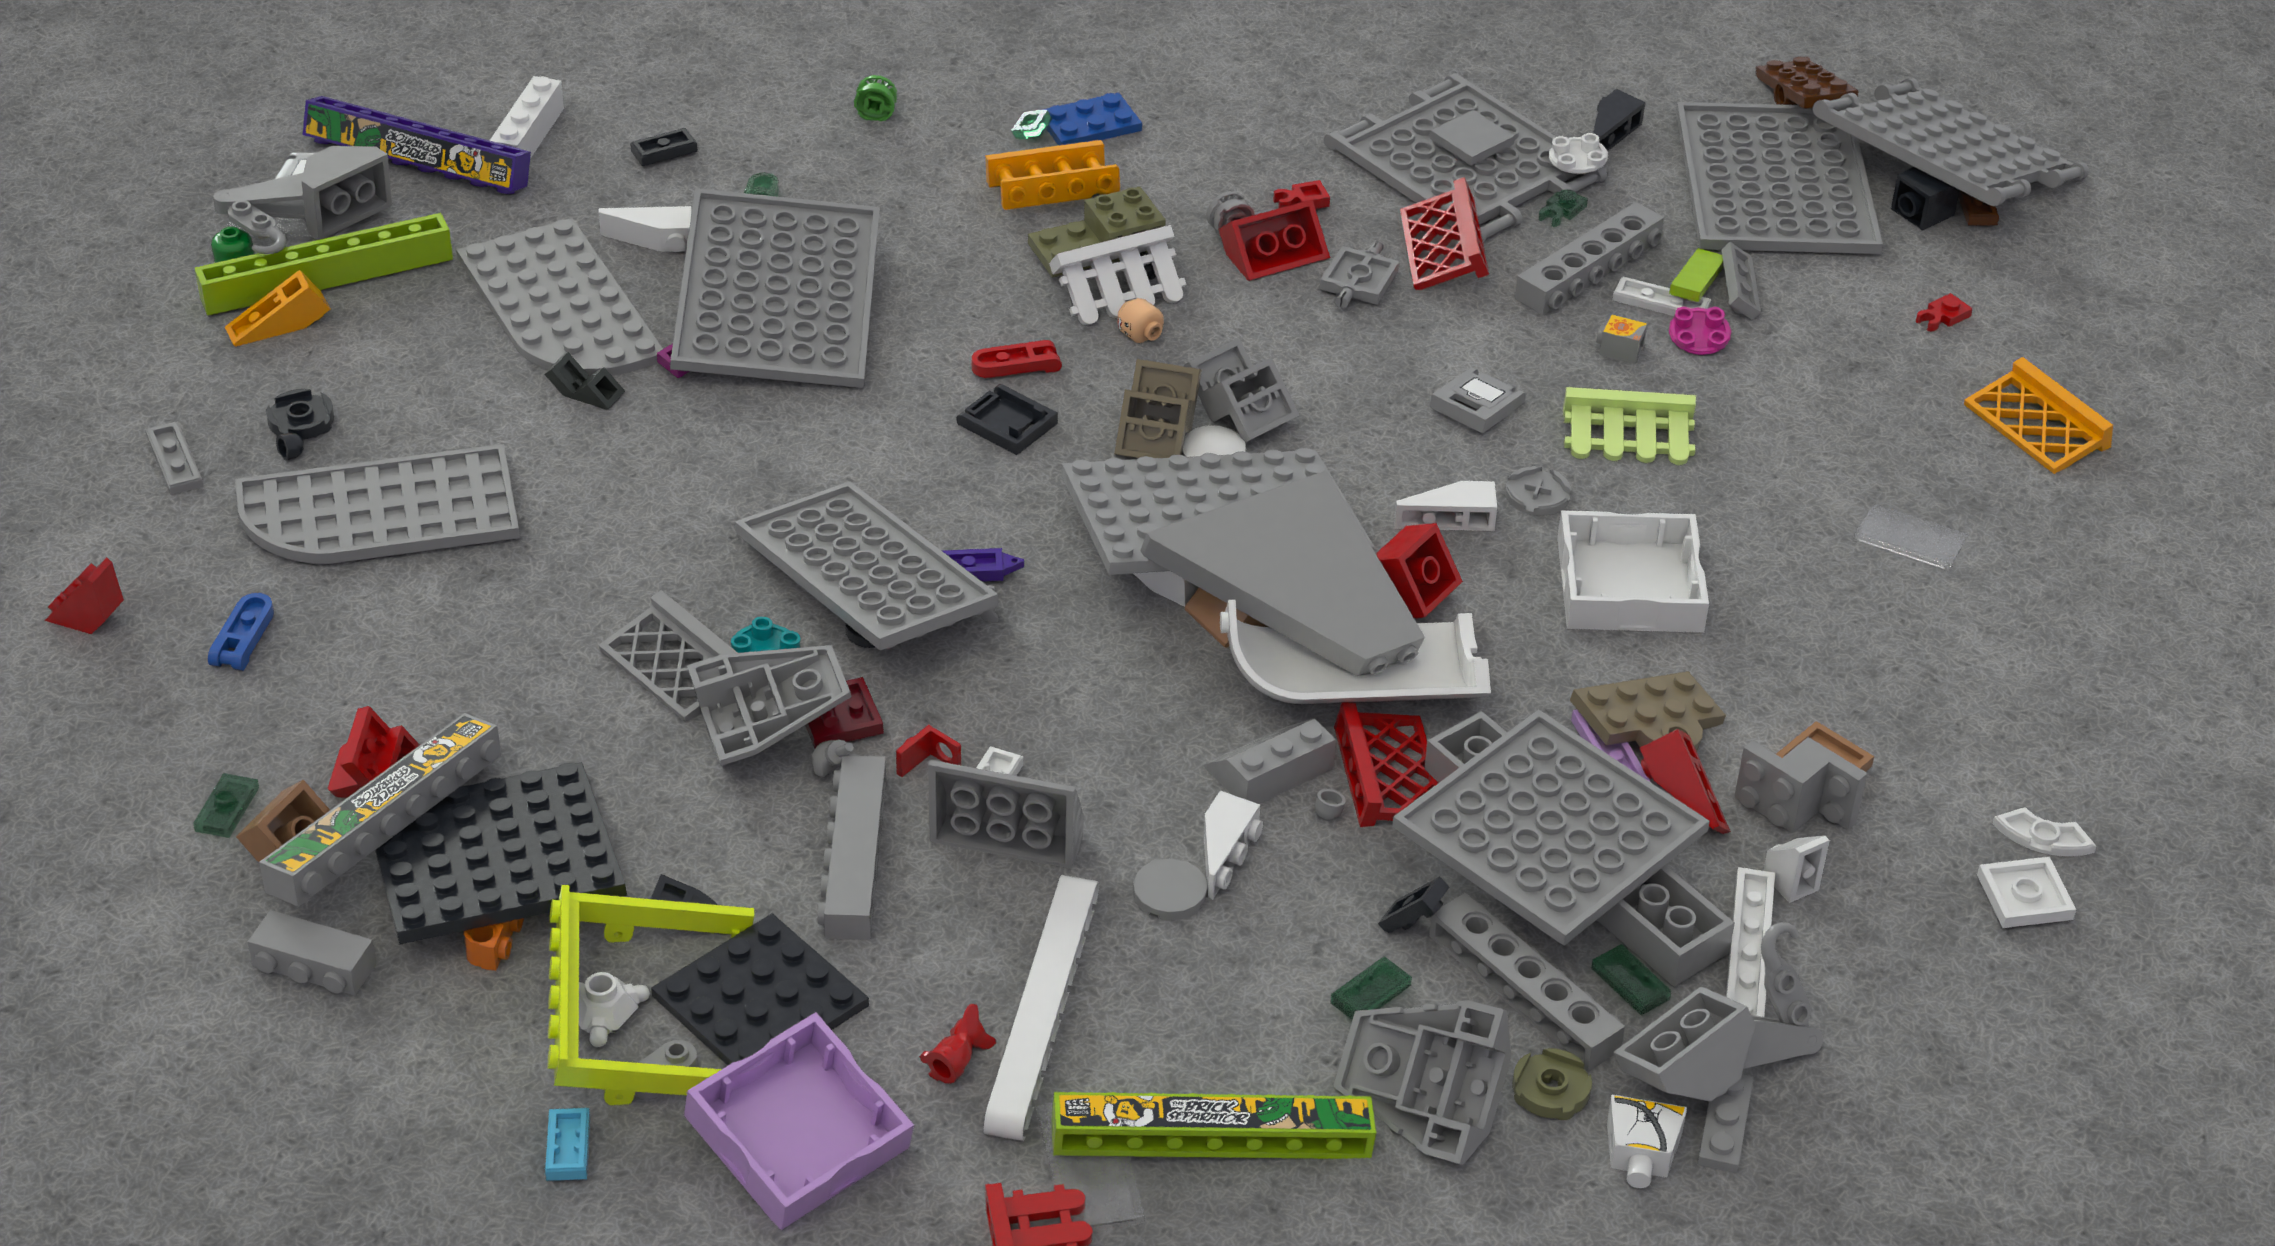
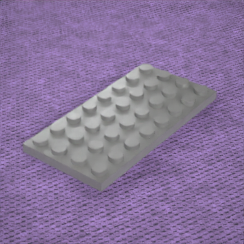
[735,481,999,651]

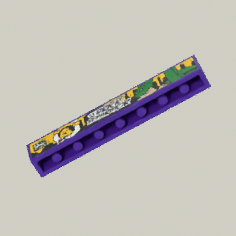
[302,96,531,194]

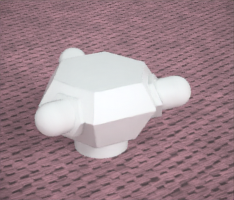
[579,972,650,1047]

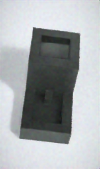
[544,352,625,410]

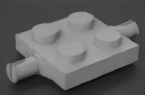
[1320,240,1399,308]

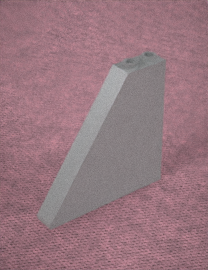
[1140,471,1425,676]

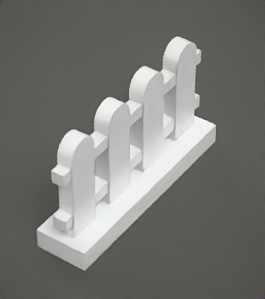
[1049,225,1187,326]

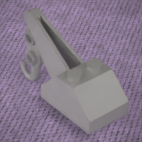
[213,146,392,254]
[1613,922,1823,1101]

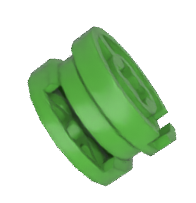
[854,75,897,121]

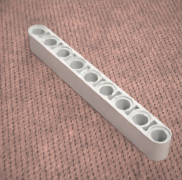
[984,875,1099,1141]

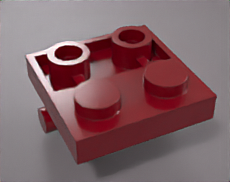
[805,677,884,749]

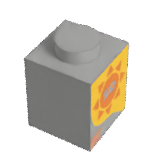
[1596,314,1648,364]

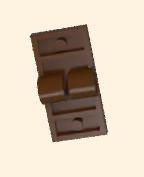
[1756,57,1858,109]

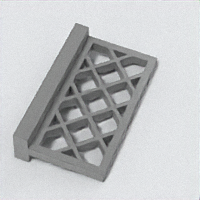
[599,590,738,722]

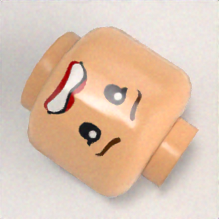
[1117,298,1164,343]

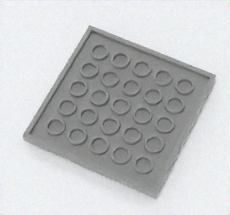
[1392,709,1709,946]

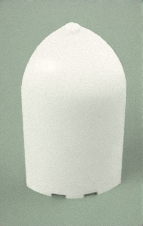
[1220,600,1491,704]

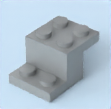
[1184,338,1300,442]
[1734,737,1868,834]

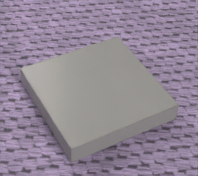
[1430,110,1514,165]

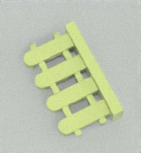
[1563,387,1696,465]

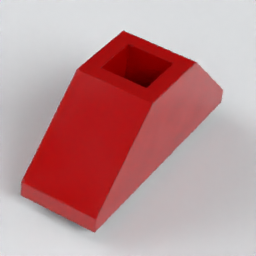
[44,557,124,634]

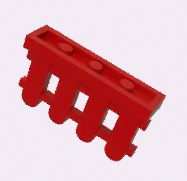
[985,1183,1093,1246]

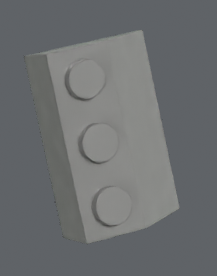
[1204,719,1336,804]

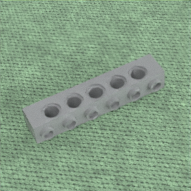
[1515,202,1664,315]
[1429,893,1625,1072]

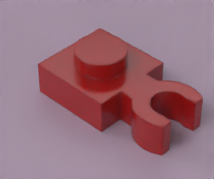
[1273,180,1330,209]
[1916,293,1973,332]

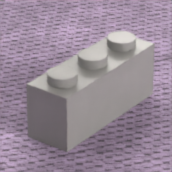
[247,910,377,996]

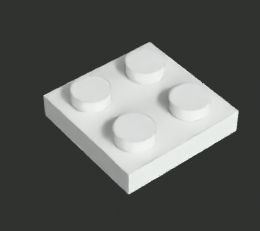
[1977,857,2076,928]

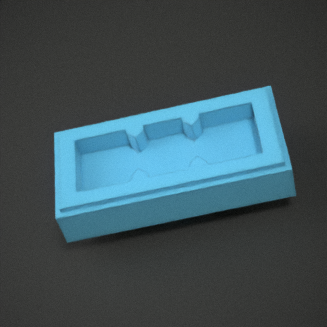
[545,1108,590,1181]

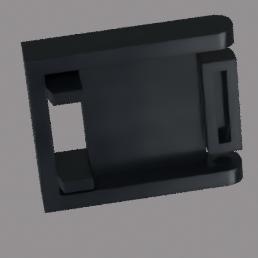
[956,384,1058,455]

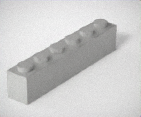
[818,755,887,940]

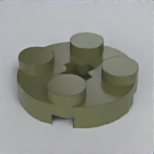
[1512,1048,1592,1120]

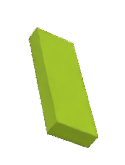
[1669,248,1724,302]

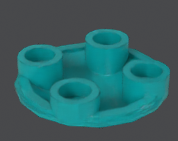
[731,617,800,653]

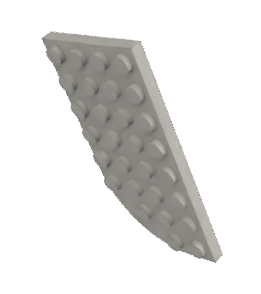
[456,218,663,376]
[235,444,520,564]

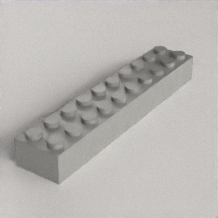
[1424,711,1735,987]

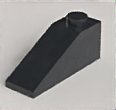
[1593,89,1646,151]

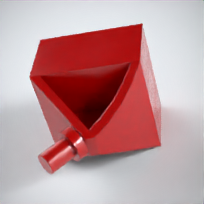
[1376,523,1463,618]

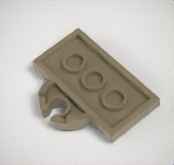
[1570,671,1726,752]

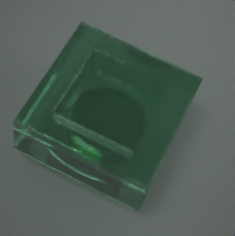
[1011,110,1052,139]

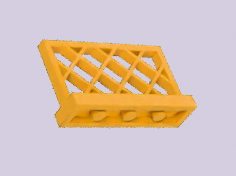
[1964,357,2113,474]

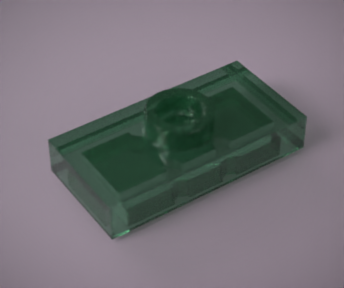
[193,773,259,838]
[1591,944,1671,1015]
[1330,956,1412,1020]

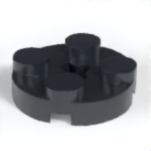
[266,389,334,439]

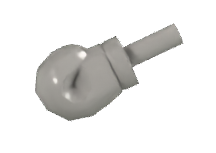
[810,740,854,778]

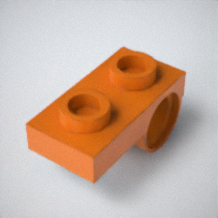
[464,918,524,971]

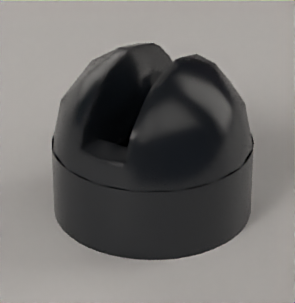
[276,433,304,461]

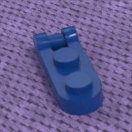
[208,593,274,671]

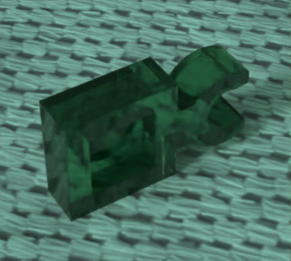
[1538,189,1588,227]

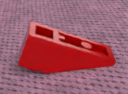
[1640,729,1731,834]

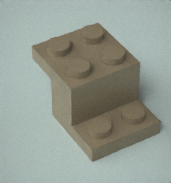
[1114,359,1202,458]

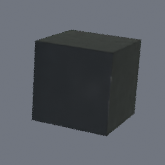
[1891,167,1960,231]

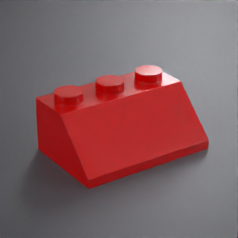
[1218,199,1330,281]

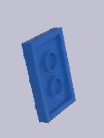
[1038,92,1142,146]

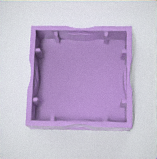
[684,1012,914,1230]

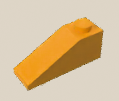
[225,270,331,347]

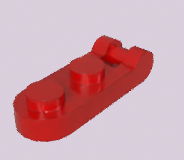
[971,340,1062,378]

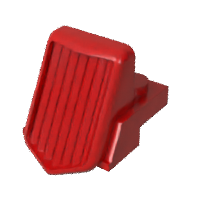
[328,706,420,798]

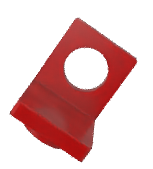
[896,725,961,777]

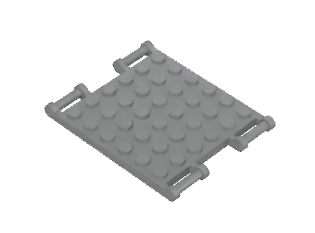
[1324,73,1607,243]
[1813,78,2089,206]

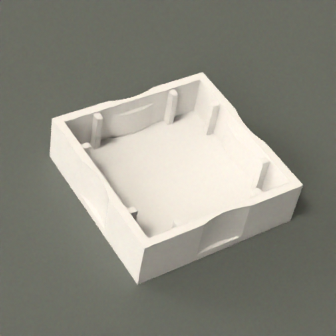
[1557,510,1709,633]

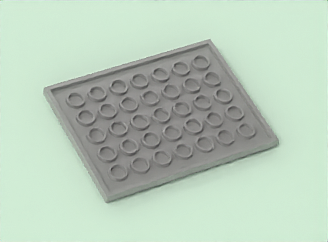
[1676,102,1883,254]
[670,188,880,388]
[1061,448,1375,575]

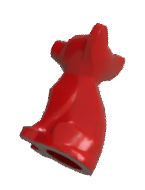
[919,1004,996,1084]

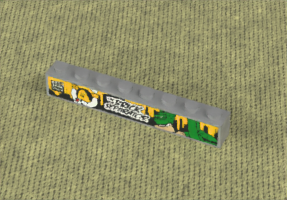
[259,713,502,907]

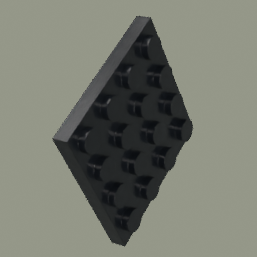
[651,913,869,1066]

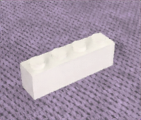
[489,76,564,159]

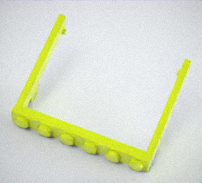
[547,885,755,1105]

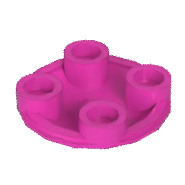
[1669,307,1731,355]

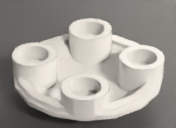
[1549,133,1608,174]
[1182,425,1246,457]

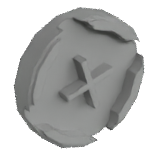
[1505,466,1571,516]
[1133,858,1208,920]

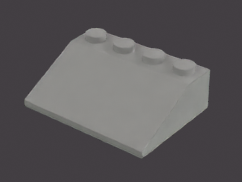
[928,760,1084,869]

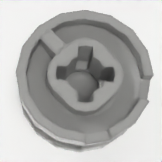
[1206,191,1255,237]

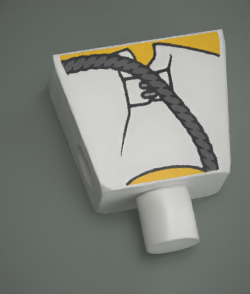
[1607,1095,1687,1188]

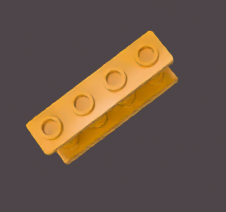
[985,140,1120,210]

